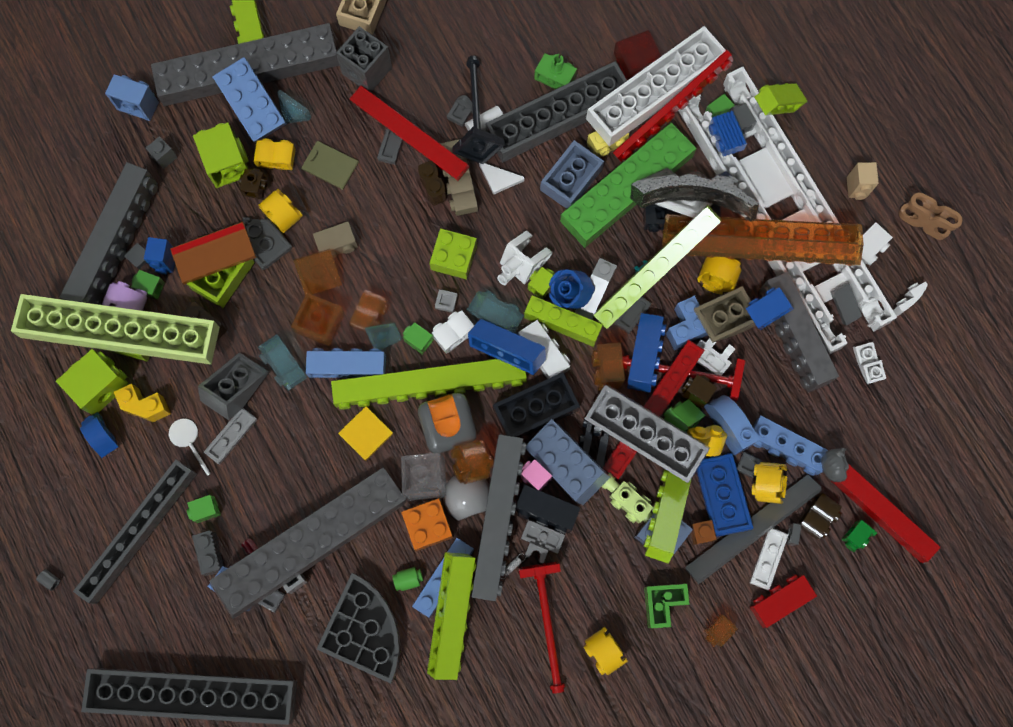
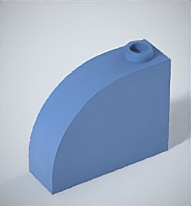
[704,395,760,456]

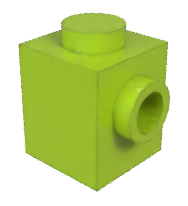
[528,267,555,300]

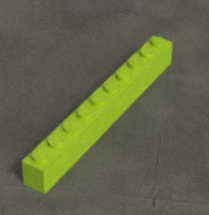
[331,359,526,410]

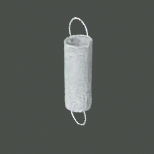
[501,554,526,579]

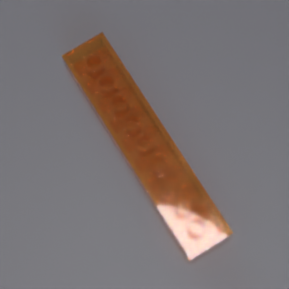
[662,214,864,266]

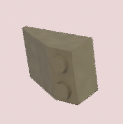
[694,286,756,343]

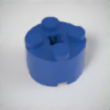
[549,269,595,309]

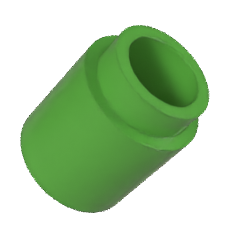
[392,567,423,591]

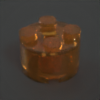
[451,440,493,484]

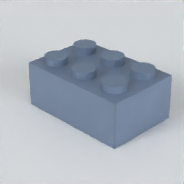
[540,140,604,209]

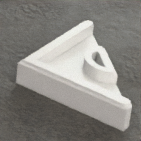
[479,163,524,195]

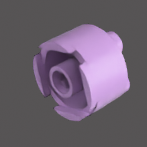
[102,281,147,311]

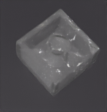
[401,453,446,501]

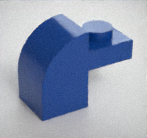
[80,412,119,458]

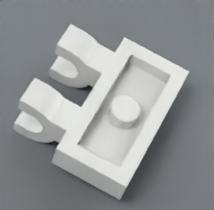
[697,338,735,376]

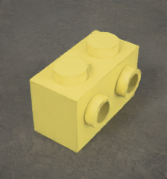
[587,131,629,157]

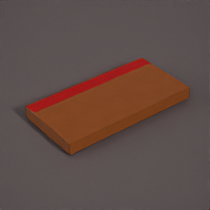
[170,222,256,284]

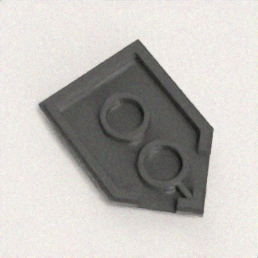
[242,217,292,270]

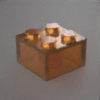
[291,293,345,347]
[591,343,625,391]

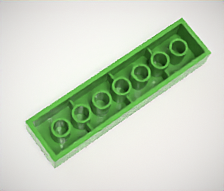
[560,122,697,248]

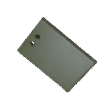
[301,141,359,190]

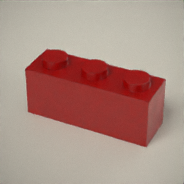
[750,574,817,628]

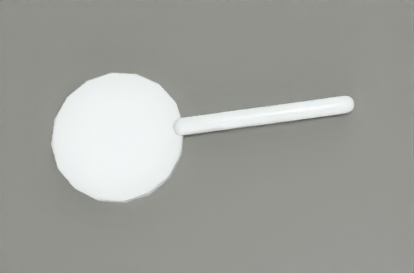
[169,419,210,475]

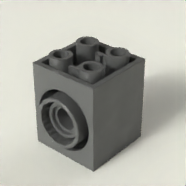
[336,26,392,92]

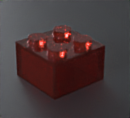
[614,30,661,81]

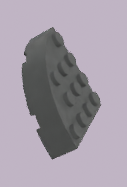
[317,573,401,684]

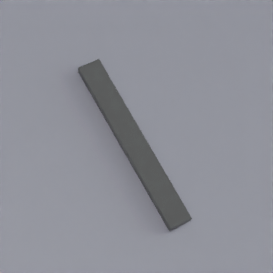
[685,475,822,585]

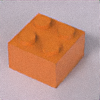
[401,498,453,551]

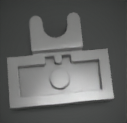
[521,520,565,564]

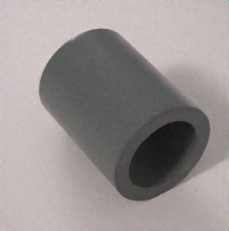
[36,569,61,591]

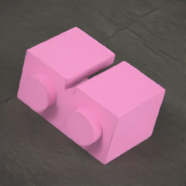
[521,459,552,491]

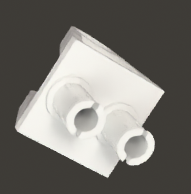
[497,231,553,285]

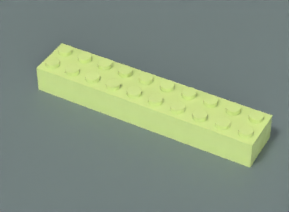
[11,294,219,365]

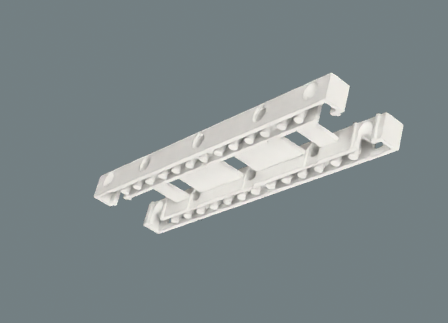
[678,67,897,355]

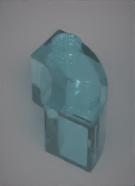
[467,291,524,333]
[258,334,307,391]

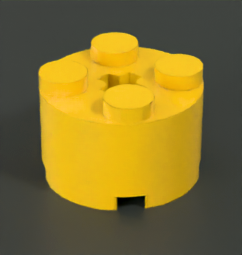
[258,189,303,234]
[697,252,741,294]
[752,462,787,504]
[584,627,628,675]

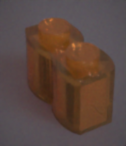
[350,290,389,335]

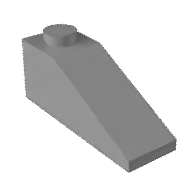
[575,258,617,320]

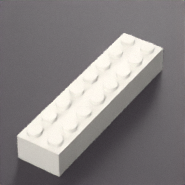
[586,26,726,146]

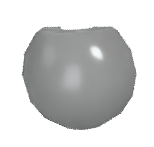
[443,471,490,521]

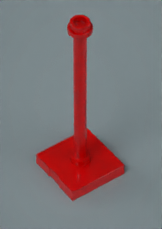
[621,355,745,403]
[518,561,565,694]

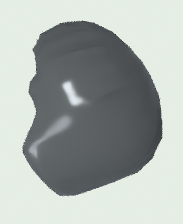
[821,448,849,482]

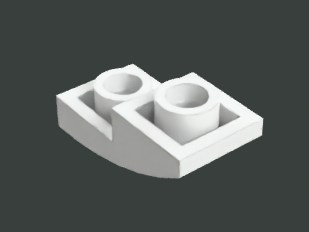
[893,282,928,316]
[853,342,886,384]

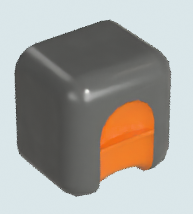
[417,393,477,454]

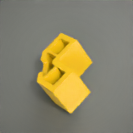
[114,384,171,422]

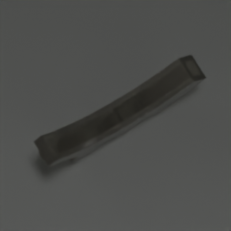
[630,168,759,222]

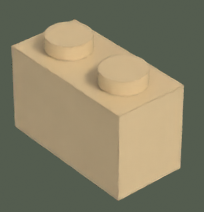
[847,162,879,200]

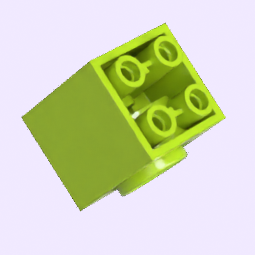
[193,122,249,189]
[56,349,130,415]

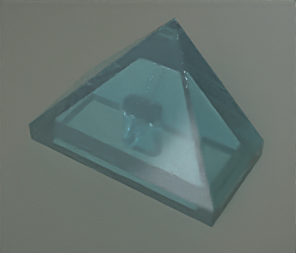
[278,90,311,123]
[365,323,402,350]

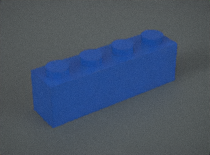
[627,313,666,392]
[468,319,546,375]

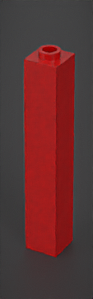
[831,464,941,563]

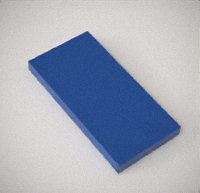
[696,453,753,537]

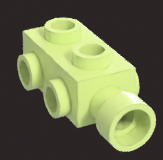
[602,473,653,523]

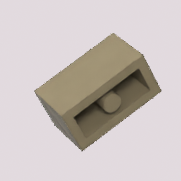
[313,222,358,260]

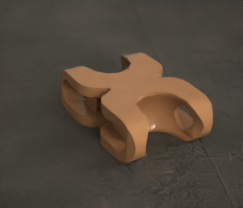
[899,193,962,240]

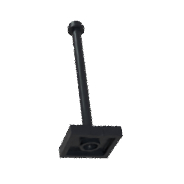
[452,56,505,164]

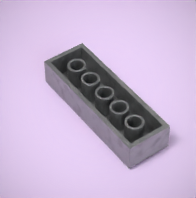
[759,272,839,393]
[585,385,710,483]

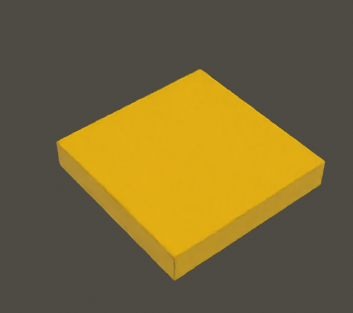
[338,407,393,461]

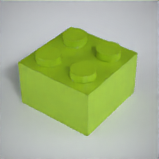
[430,228,477,280]

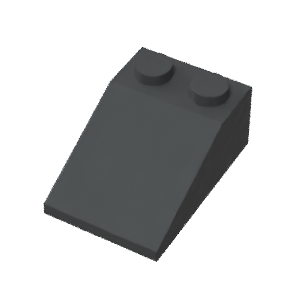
[198,353,268,420]

